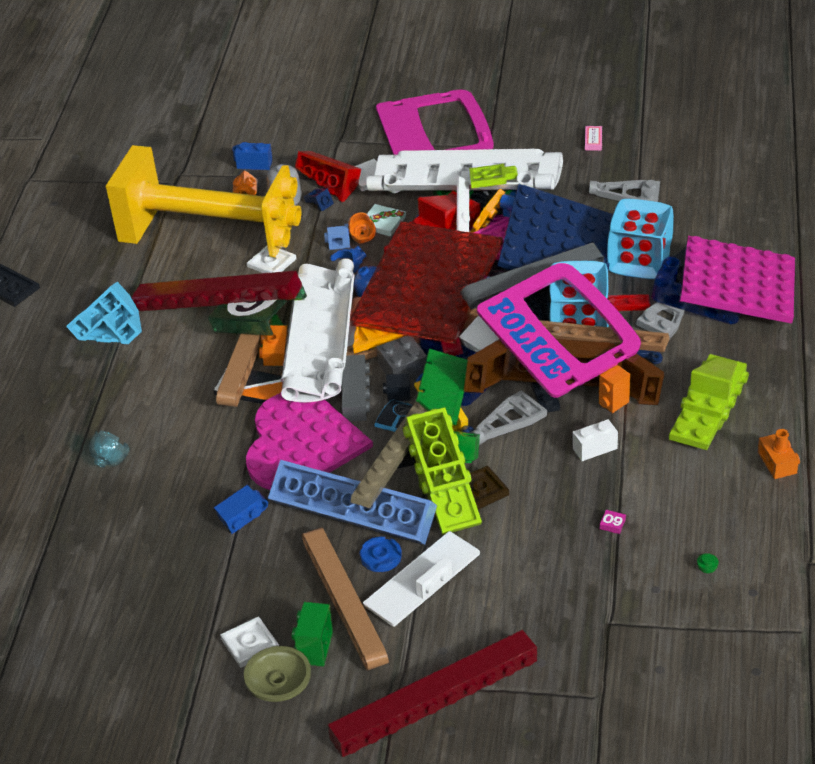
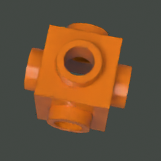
[232,170,258,195]

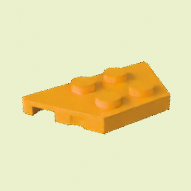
[469,189,506,243]
[353,310,421,354]

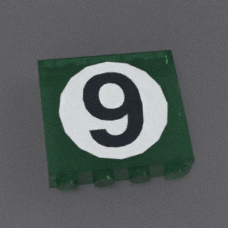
[208,282,307,336]

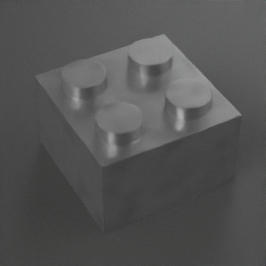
[376,334,427,380]

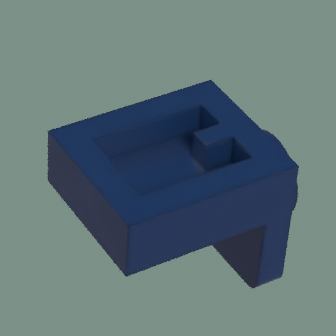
[304,188,334,211]

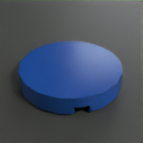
[360,536,402,572]

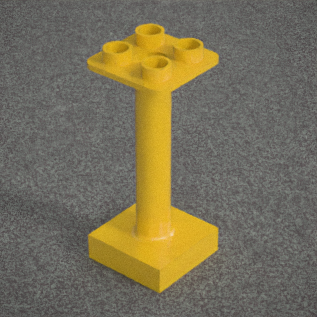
[106,145,301,258]

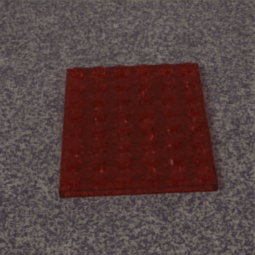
[350,222,503,344]

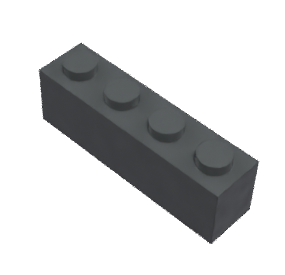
[342,355,370,421]

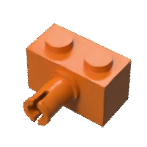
[758,429,800,479]

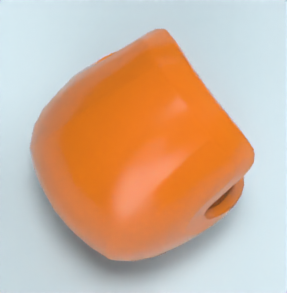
[348,212,376,244]

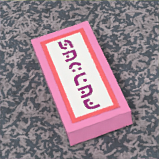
[585,126,602,151]

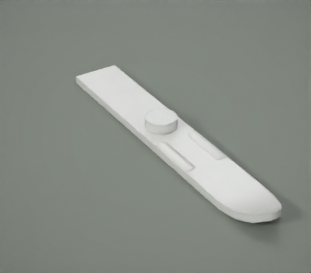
[456,176,470,271]

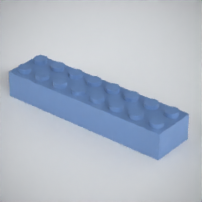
[268,460,437,545]

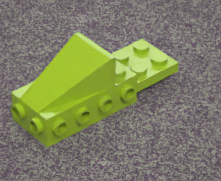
[669,354,749,450]
[402,407,482,535]

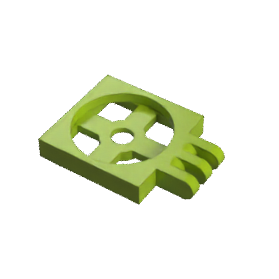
[469,164,518,189]

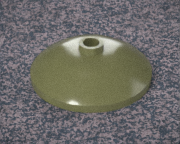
[244,646,311,702]

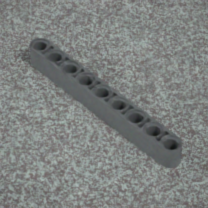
[460,243,604,309]

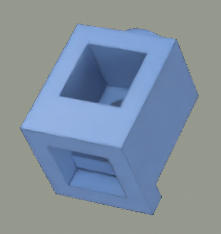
[324,223,350,250]

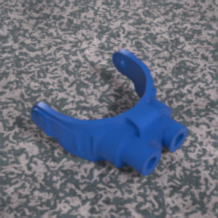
[330,246,367,273]

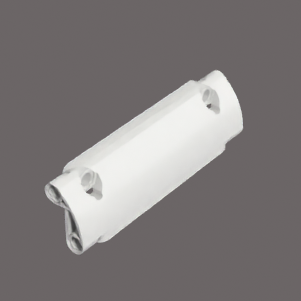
[367,149,563,193]
[281,259,354,402]

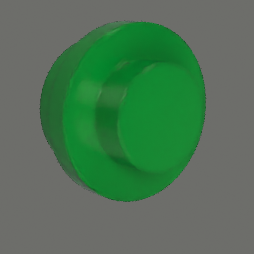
[697,553,719,573]

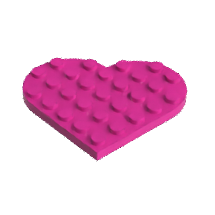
[246,392,373,490]

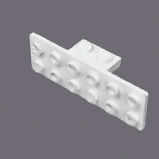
[363,531,480,627]

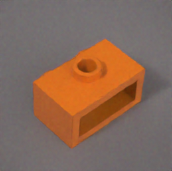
[259,325,288,366]
[599,365,630,413]

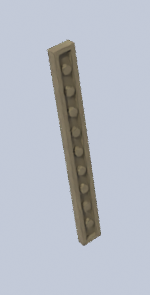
[351,391,428,508]

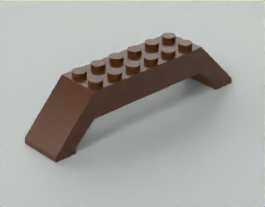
[464,339,664,405]

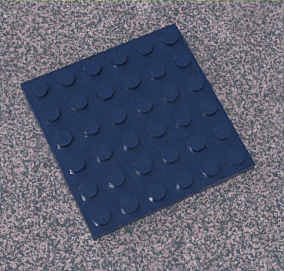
[497,183,613,270]

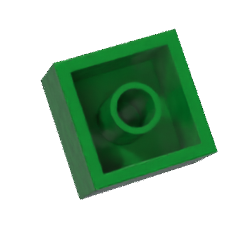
[292,602,333,667]

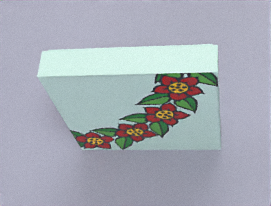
[367,204,406,236]

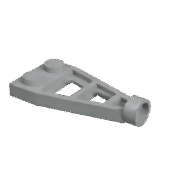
[589,180,660,202]
[636,285,688,340]
[470,390,547,445]

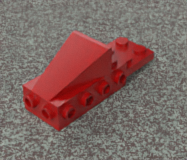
[384,191,481,267]

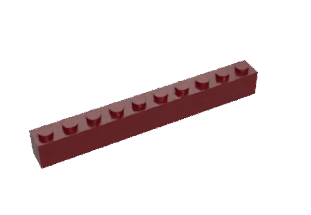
[131,270,302,311]
[328,629,537,757]

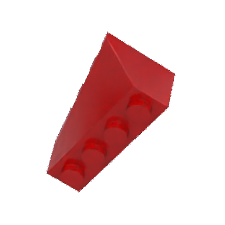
[295,151,361,202]

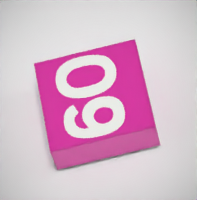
[600,510,626,534]

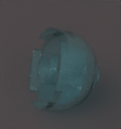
[89,431,130,468]

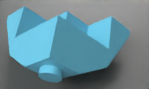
[66,282,142,344]

